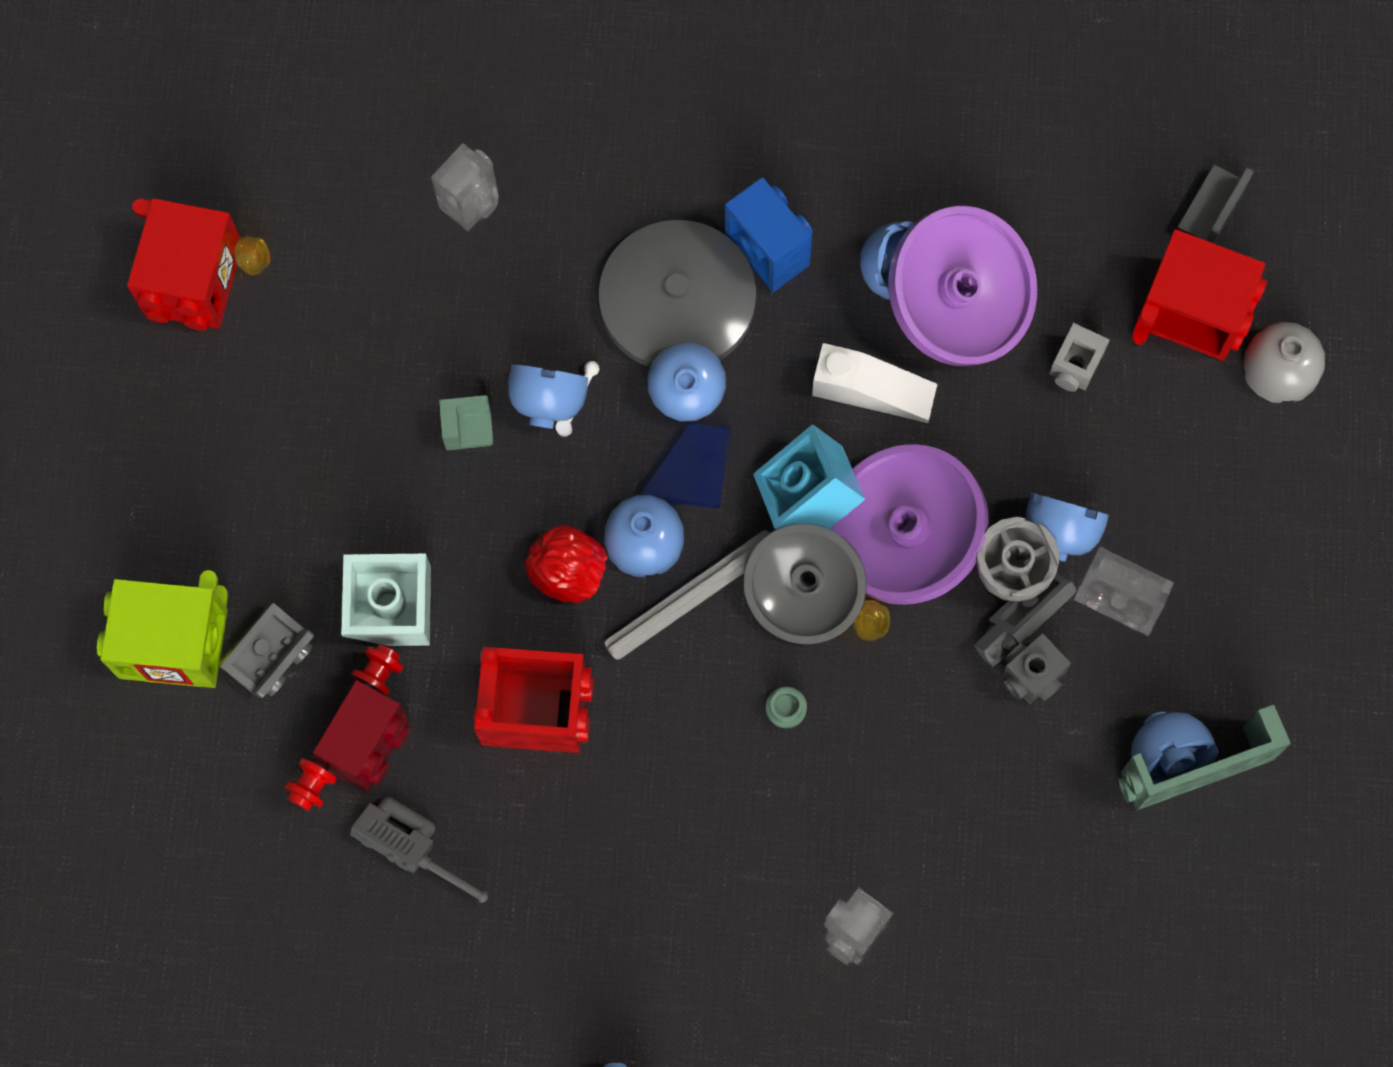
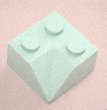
[341,554,431,646]

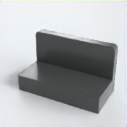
[1177,165,1254,244]

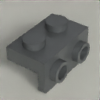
[218,602,315,699]

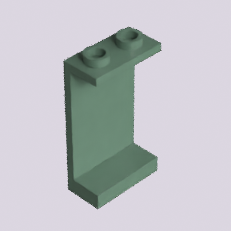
[1119,705,1291,811]

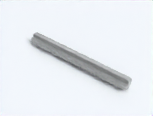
[604,530,770,660]

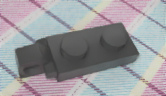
[974,573,1077,667]

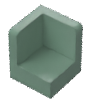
[439,395,494,450]

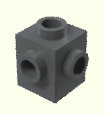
[1002,633,1071,705]

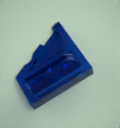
[643,424,730,509]

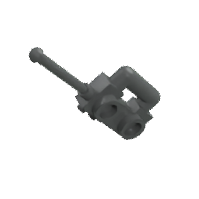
[350,797,488,903]

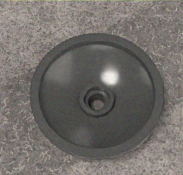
[744,523,867,644]

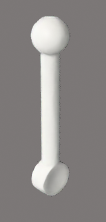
[556,361,599,437]

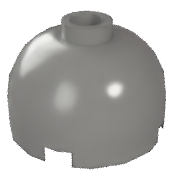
[1243,322,1325,403]
[976,517,1060,602]

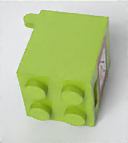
[97,570,228,688]

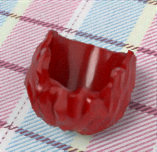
[525,525,608,603]

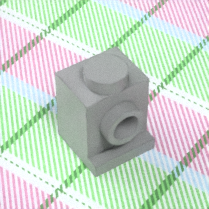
[1049,323,1110,392]

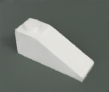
[812,343,937,423]

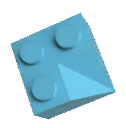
[753,424,865,529]

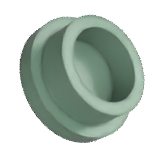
[766,687,807,728]

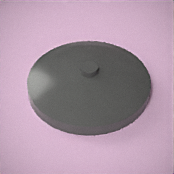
[599,220,756,368]

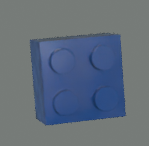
[725,177,813,293]

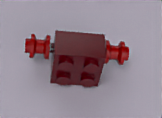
[284,644,410,811]

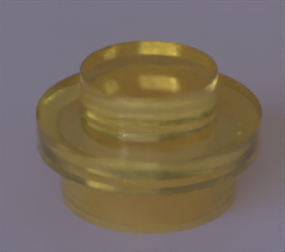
[235,236,270,276]
[854,600,890,641]

